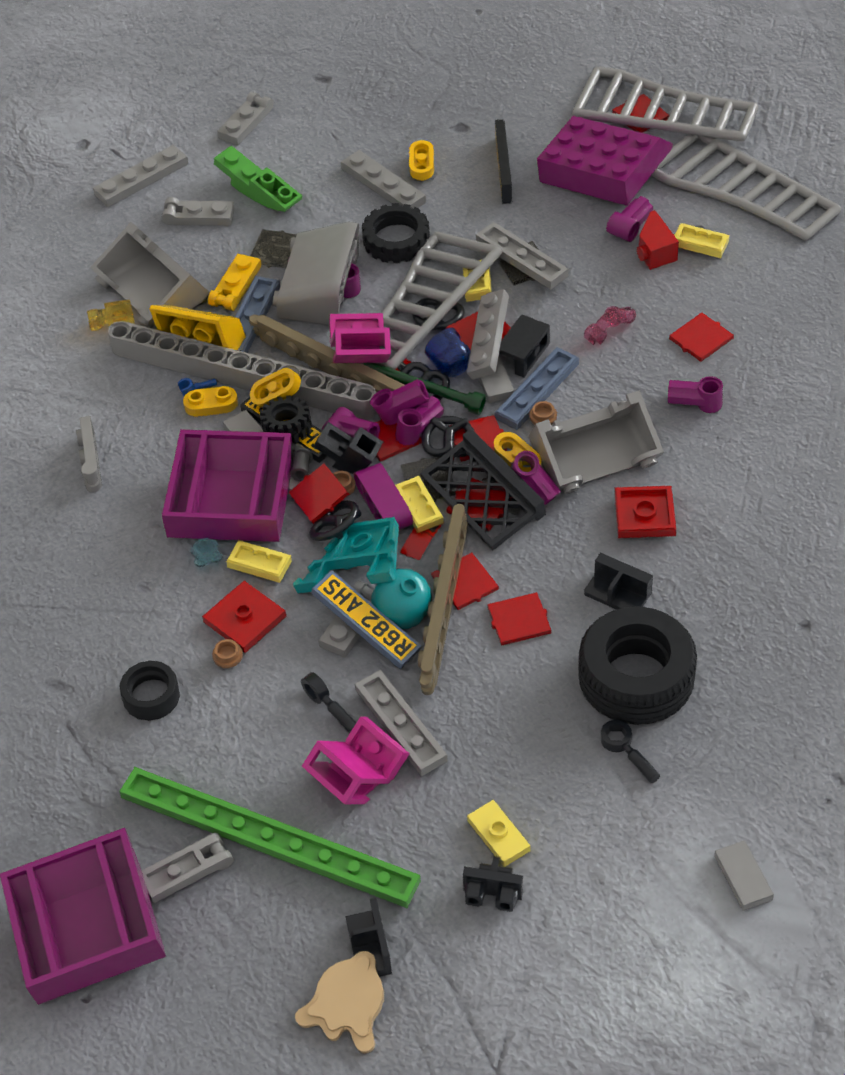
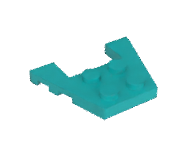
[293,517,399,594]

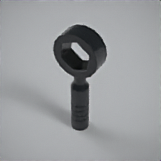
[301,672,357,733]
[601,720,660,783]

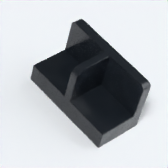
[499,315,550,378]
[584,552,653,610]
[345,898,392,977]

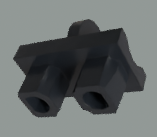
[463,856,523,912]

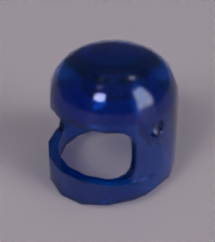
[424,327,471,377]

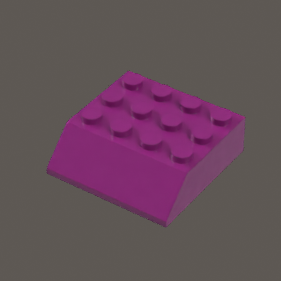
[537,116,673,206]
[162,429,291,542]
[0,828,166,1005]

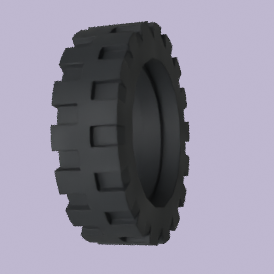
[362,203,430,263]

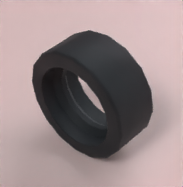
[119,660,180,721]

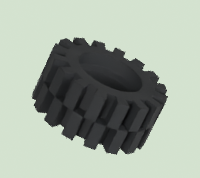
[260,396,312,443]

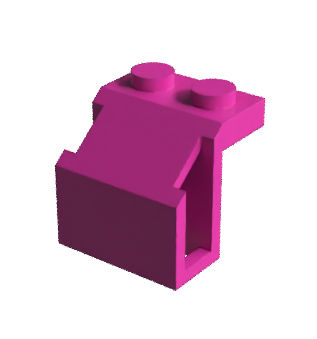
[329,313,391,363]
[302,716,410,804]

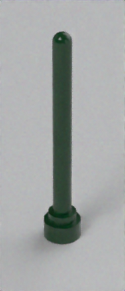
[363,363,486,415]

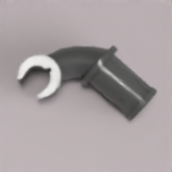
[291,441,313,481]

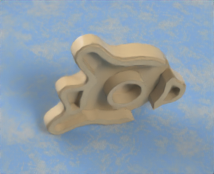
[295,951,384,1053]

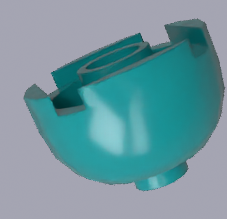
[371,568,432,629]

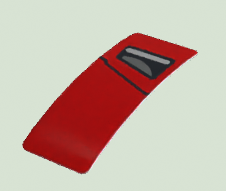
[400,523,444,560]

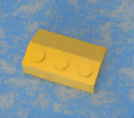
[149,305,246,350]

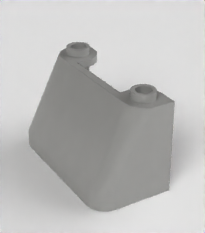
[273,221,359,325]
[90,222,210,329]
[529,390,664,494]

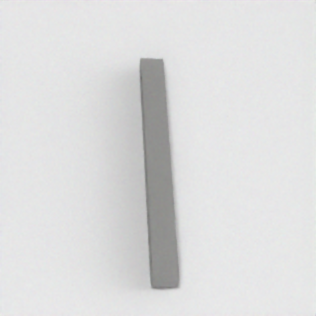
[107,321,377,420]

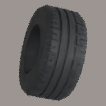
[578,606,697,725]

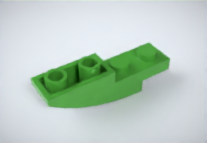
[214,145,303,212]

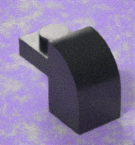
[313,422,383,474]

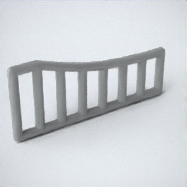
[572,66,758,142]
[651,134,841,241]
[376,232,503,370]

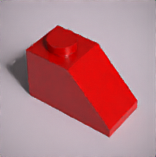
[637,210,679,270]

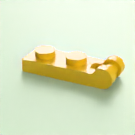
[208,253,262,311]

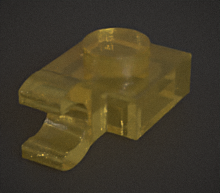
[87,299,135,331]

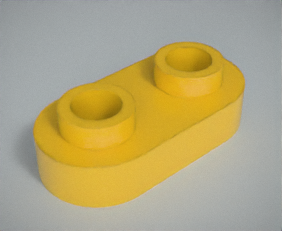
[409,140,434,181]
[250,368,301,408]
[183,386,238,417]
[493,432,542,472]

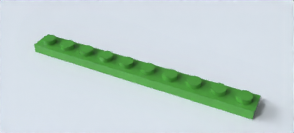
[119,767,421,908]

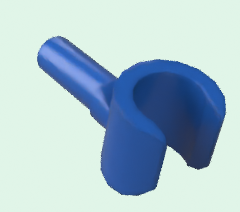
[178,378,217,397]

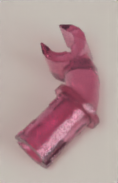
[584,306,636,345]

